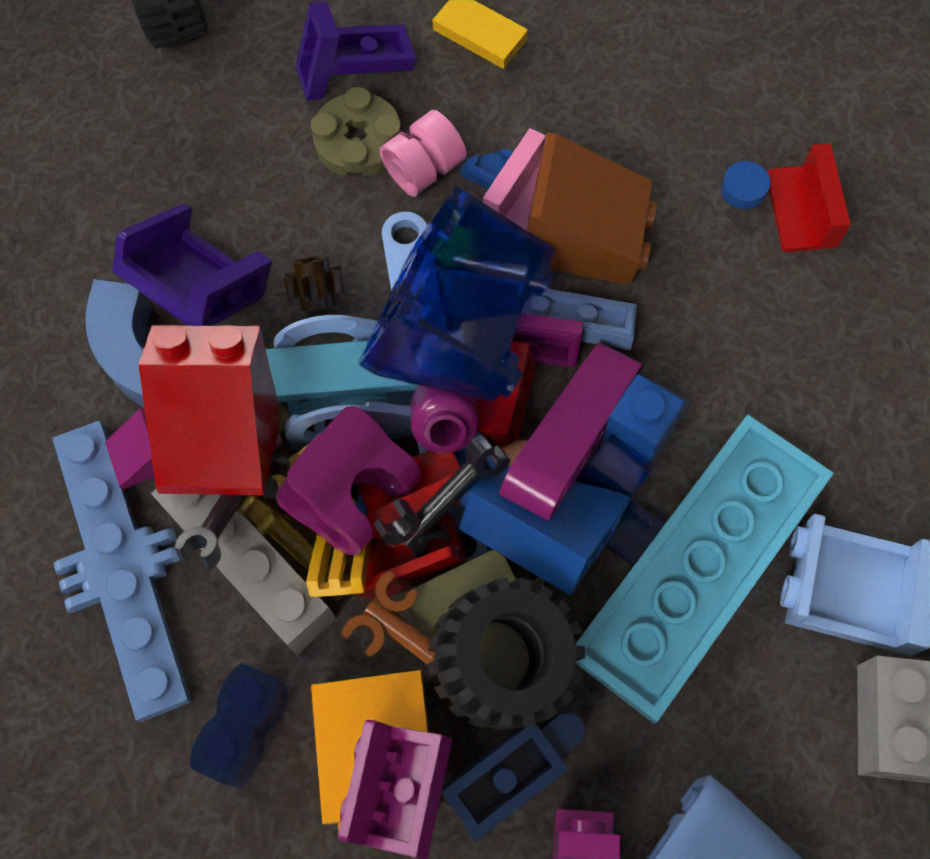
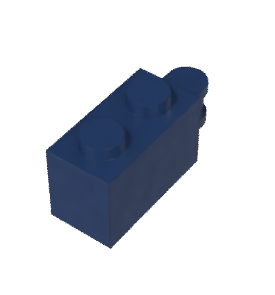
[441,712,585,842]

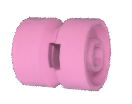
[379,110,467,197]

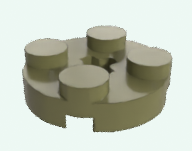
[310,87,401,176]

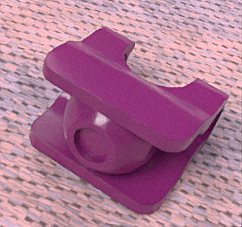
[276,406,421,555]

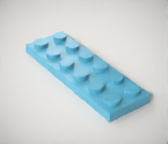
[575,414,834,724]

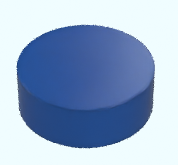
[721,161,770,209]

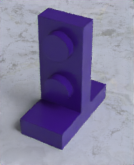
[295,1,417,101]

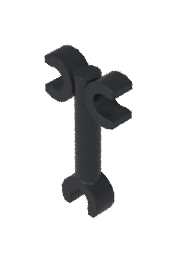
[374,434,511,558]
[175,454,291,570]

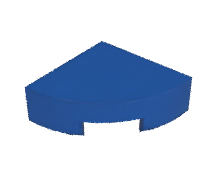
[460,149,514,189]

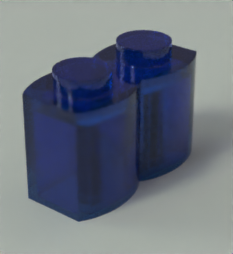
[190,663,288,788]

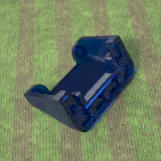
[358,185,555,401]

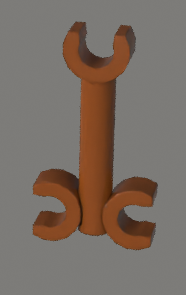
[341,571,489,675]

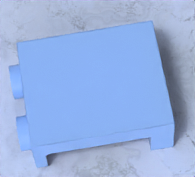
[780,513,930,656]

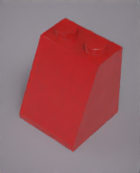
[138,325,282,495]

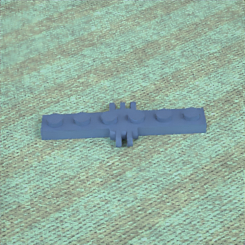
[52,420,192,722]

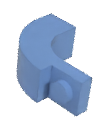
[85,279,153,407]

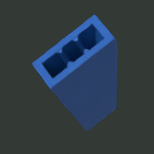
[598,374,691,483]
[459,466,631,596]

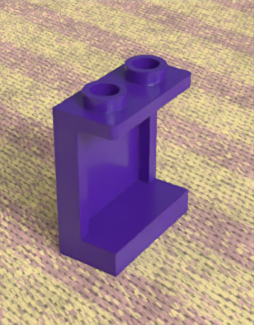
[112,203,272,326]

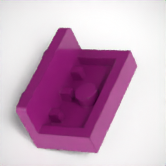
[338,719,452,859]

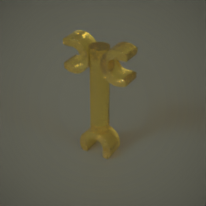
[237,495,350,601]

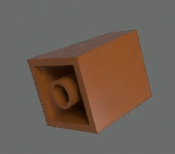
[520,132,657,285]

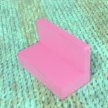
[483,128,546,241]

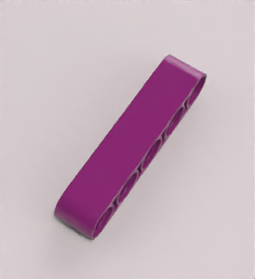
[499,342,643,521]

